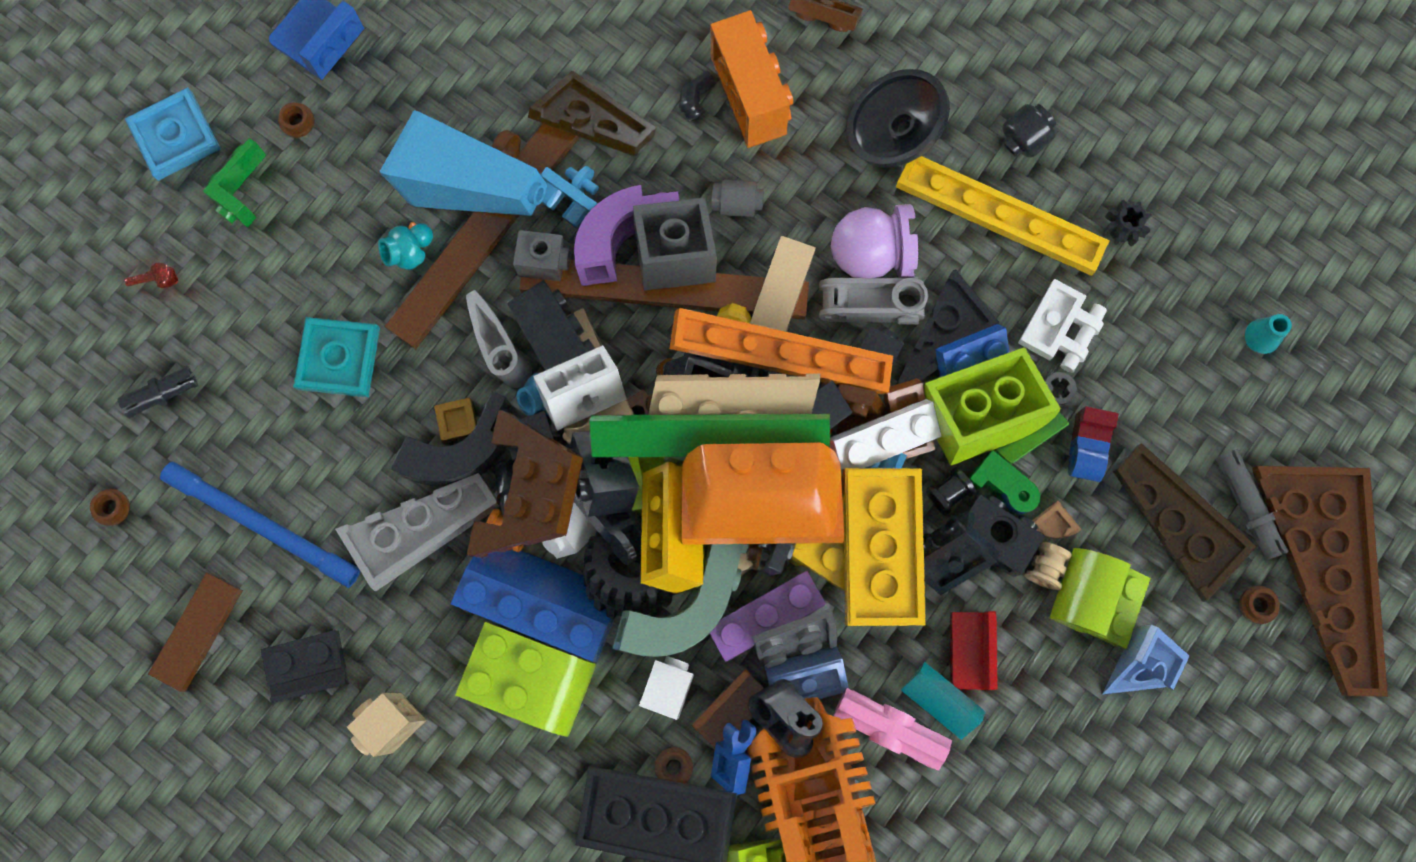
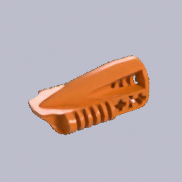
[746,697,876,862]

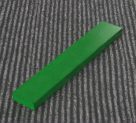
[589,414,830,457]

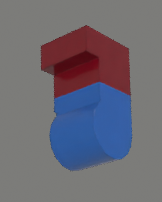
[1068,406,1119,482]

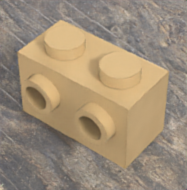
[347,693,427,757]

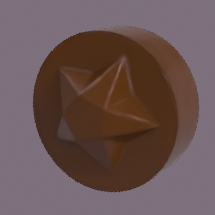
[492,130,521,158]

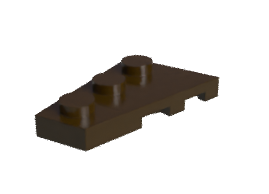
[528,71,656,156]

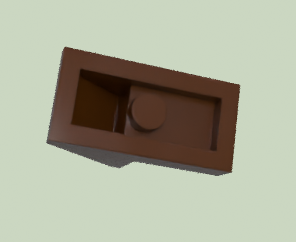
[836,383,887,435]

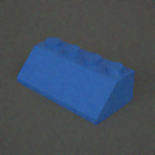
[451,549,614,663]

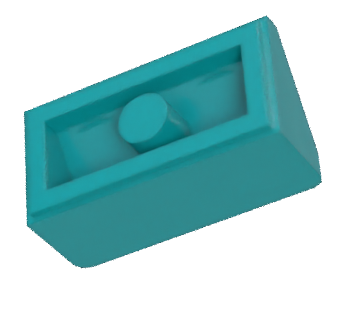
[901,662,986,740]

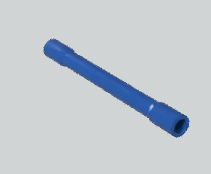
[160,461,361,588]

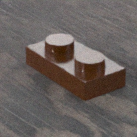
[788,0,863,32]

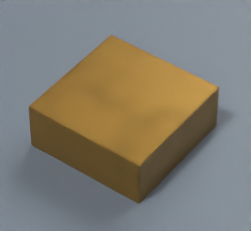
[434,397,477,443]

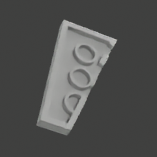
[335,473,500,591]

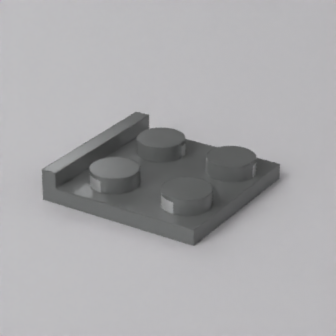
[752,608,837,668]

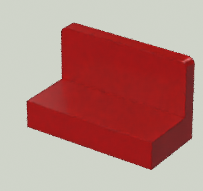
[950,611,998,690]

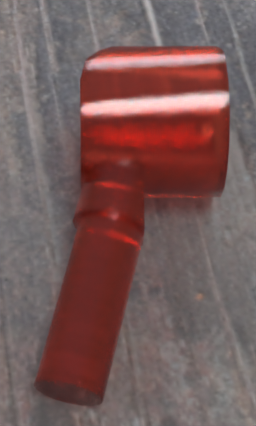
[124,262,178,288]

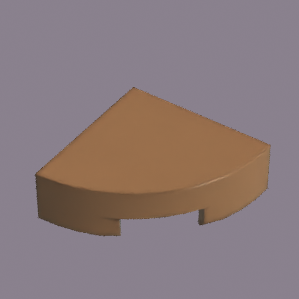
[1032,501,1082,539]

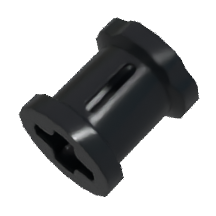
[925,467,976,516]

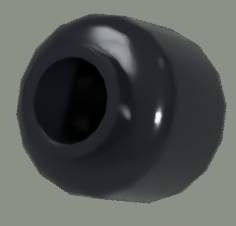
[1002,104,1057,158]

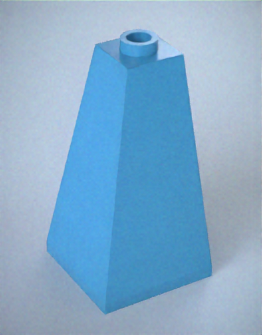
[380,110,547,216]

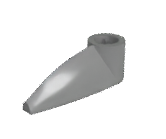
[466,290,532,388]

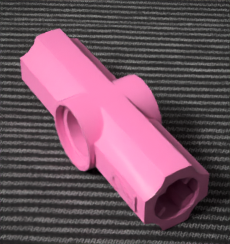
[833,688,953,771]

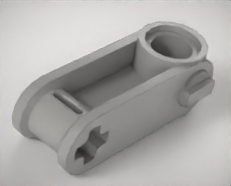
[819,277,928,324]

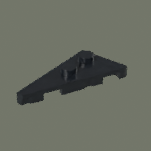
[896,269,1000,385]

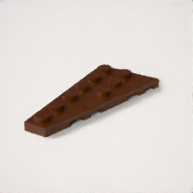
[1252,466,1388,697]

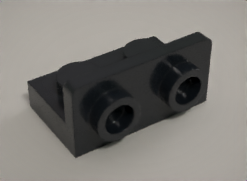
[923,510,999,596]

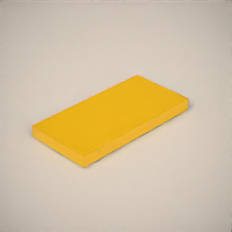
[842,468,925,626]

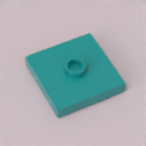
[293,317,380,398]

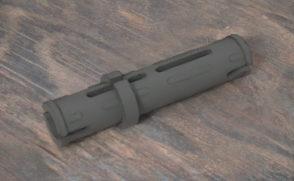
[1215,449,1289,561]

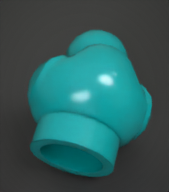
[378,222,433,270]

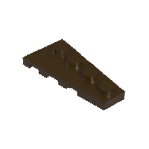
[1113,443,1257,602]

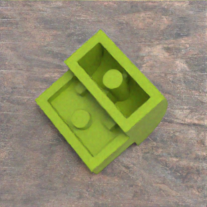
[1049,548,1151,649]

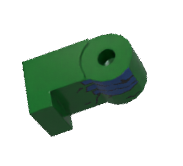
[968,450,1040,516]

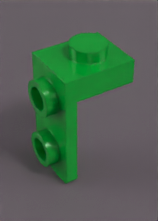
[203,138,266,228]

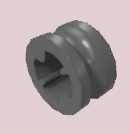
[1044,372,1077,407]

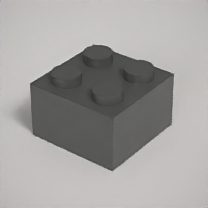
[633,198,717,291]

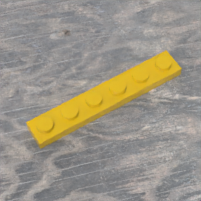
[896,156,1110,276]

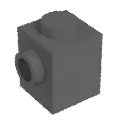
[513,230,571,282]

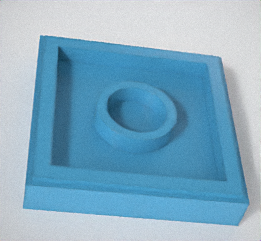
[125,87,221,181]

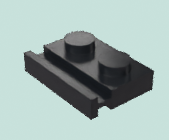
[260,630,349,704]

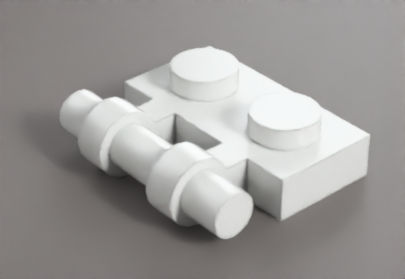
[1018,279,1107,373]

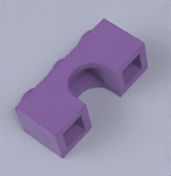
[709,571,826,663]

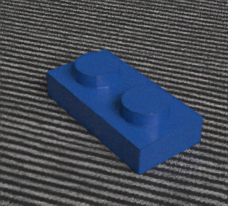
[935,324,1010,377]

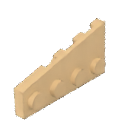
[648,374,820,415]

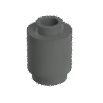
[712,179,764,217]

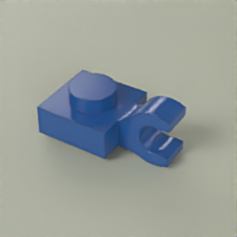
[711,720,756,795]

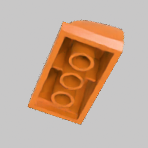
[682,443,844,545]

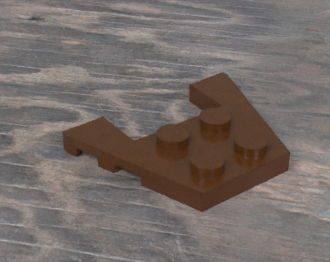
[467,410,583,558]

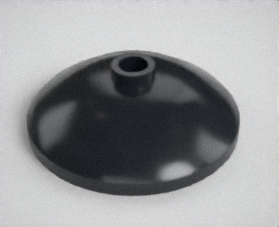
[847,69,950,167]

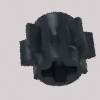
[1104,200,1152,247]

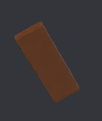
[148,572,243,692]

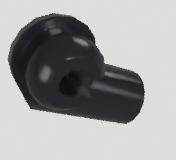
[679,70,716,120]

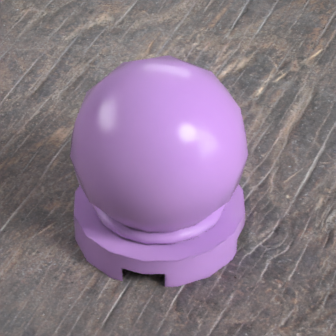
[831,204,918,278]

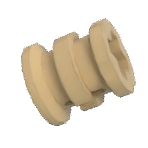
[1025,542,1071,590]

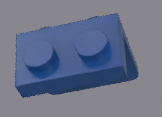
[269,0,365,80]

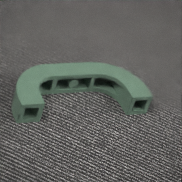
[613,457,749,657]

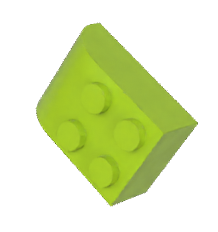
[924,347,1061,465]
[455,622,597,737]

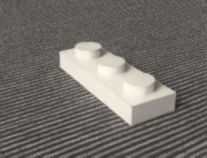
[830,399,941,476]

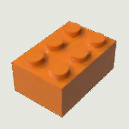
[710,10,793,148]

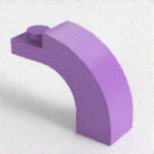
[574,185,680,286]

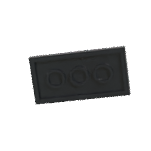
[575,766,737,862]

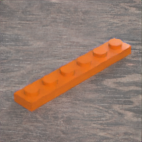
[669,308,893,395]

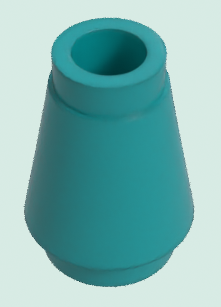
[1245,314,1292,354]

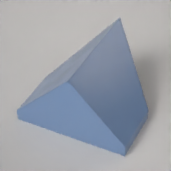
[1102,625,1189,694]

